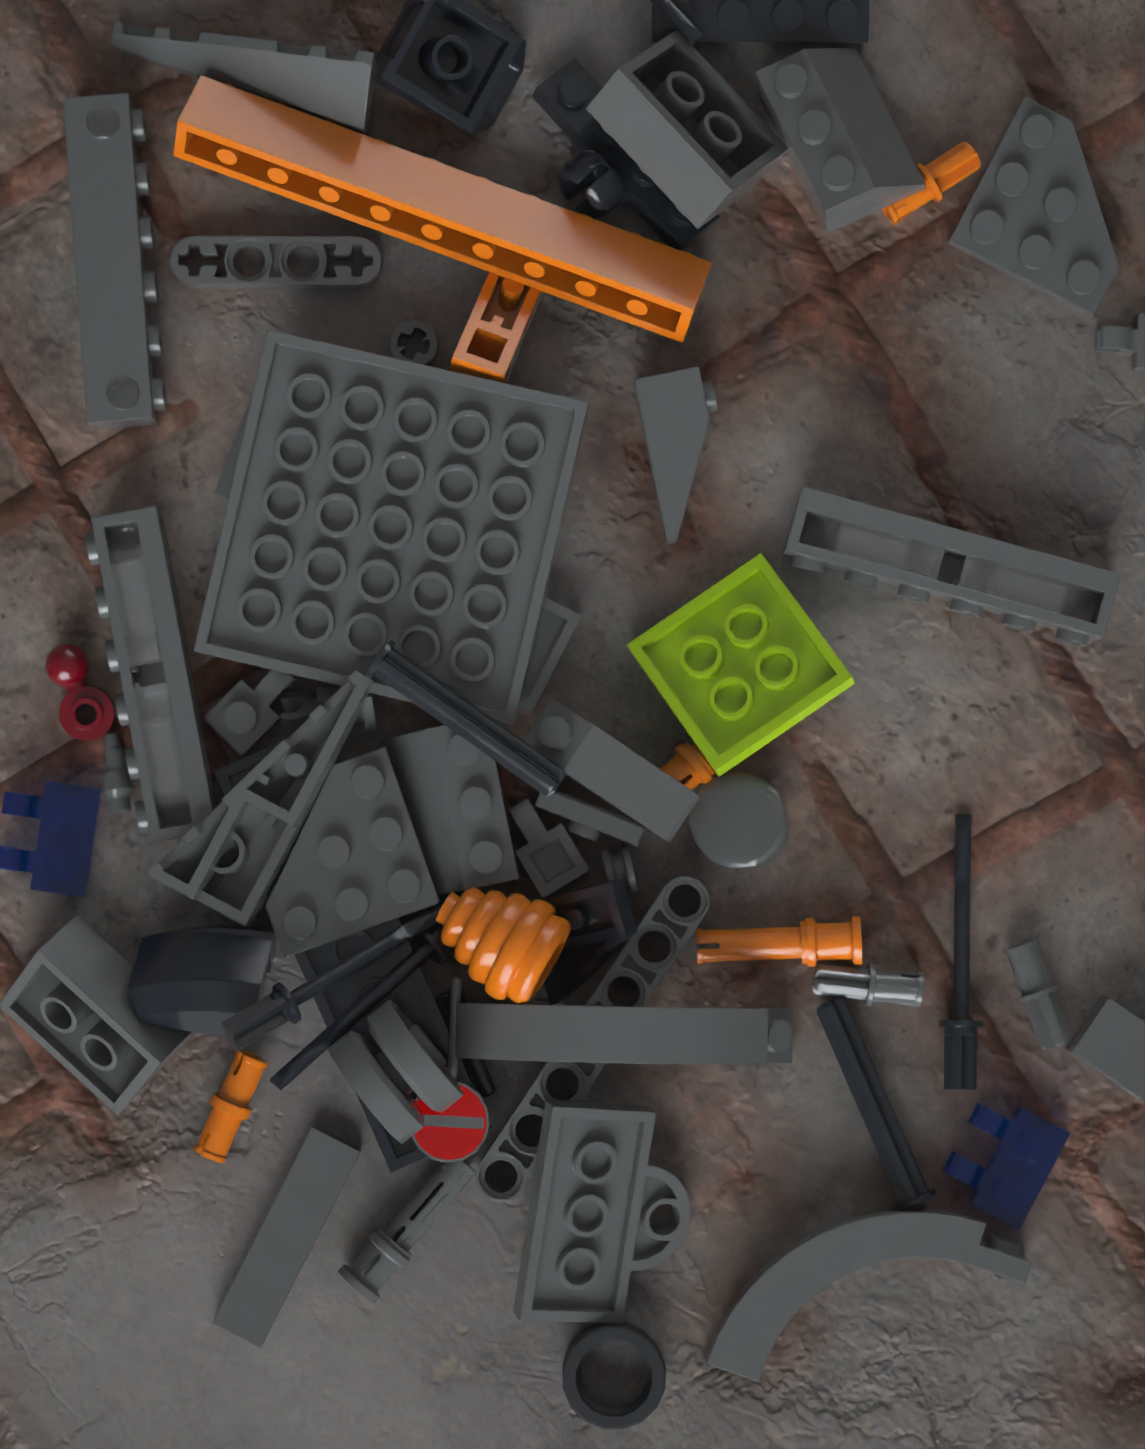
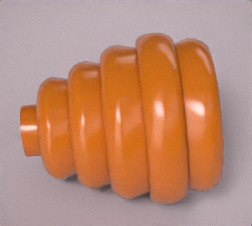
[436,887,571,1005]

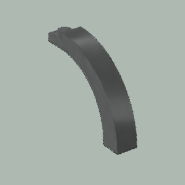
[456,1003,793,1064]
[704,1207,1032,1382]

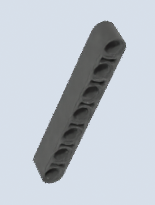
[476,876,709,1202]

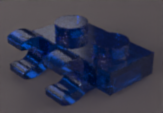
[0,781,103,897]
[942,1102,1070,1230]

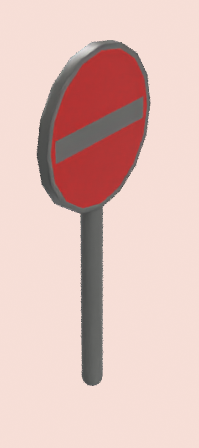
[412,975,491,1163]

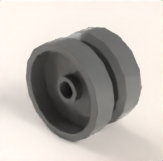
[328,1000,464,1144]

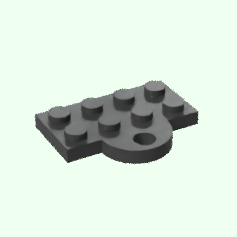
[513,1100,691,1324]

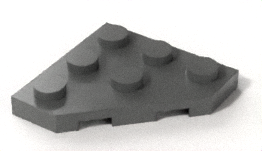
[948,97,1119,318]
[266,747,441,958]

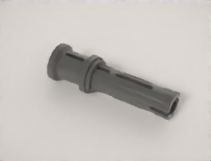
[338,1160,476,1303]

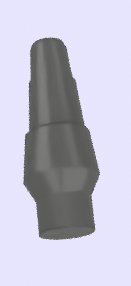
[103,731,133,814]

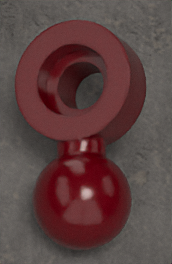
[45,643,115,741]

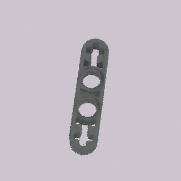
[170,236,383,289]

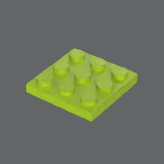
[627,553,855,777]

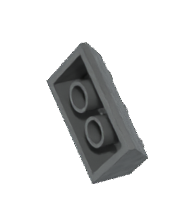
[755,48,926,234]
[381,725,520,895]
[0,915,193,1116]

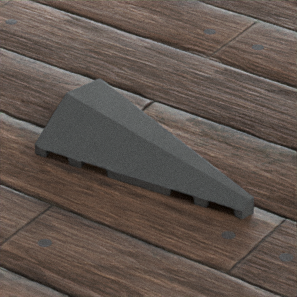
[112,22,377,136]
[147,671,375,927]

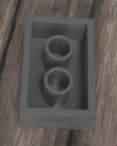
[586,30,788,229]

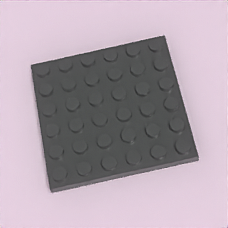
[194,330,590,726]

